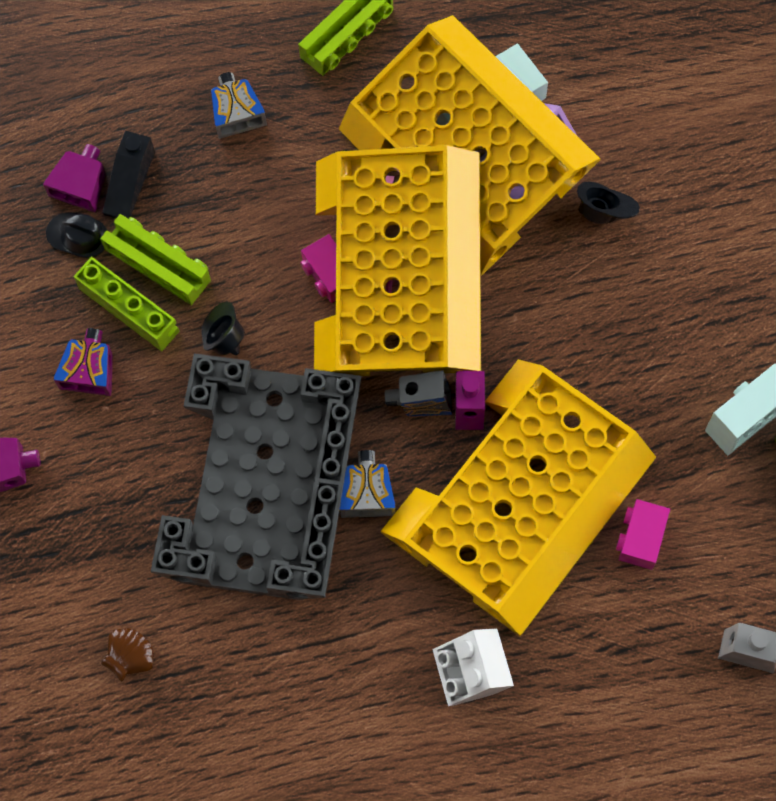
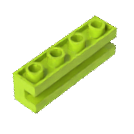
[298,0,393,76]
[100,214,211,306]
[73,256,180,352]

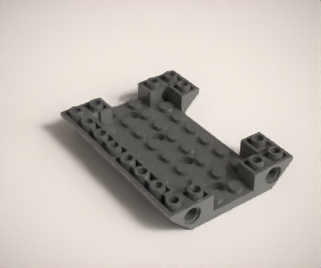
[151,353,361,600]

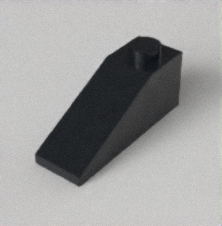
[102,131,155,219]

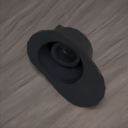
[577,181,640,224]
[46,212,108,258]
[201,301,245,356]

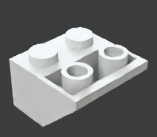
[432,629,514,706]

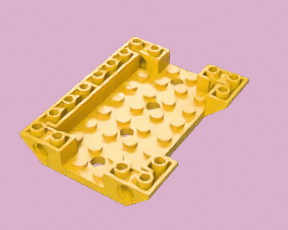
[339,15,601,276]
[314,145,481,376]
[381,359,656,637]

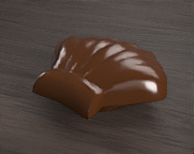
[101,628,154,682]

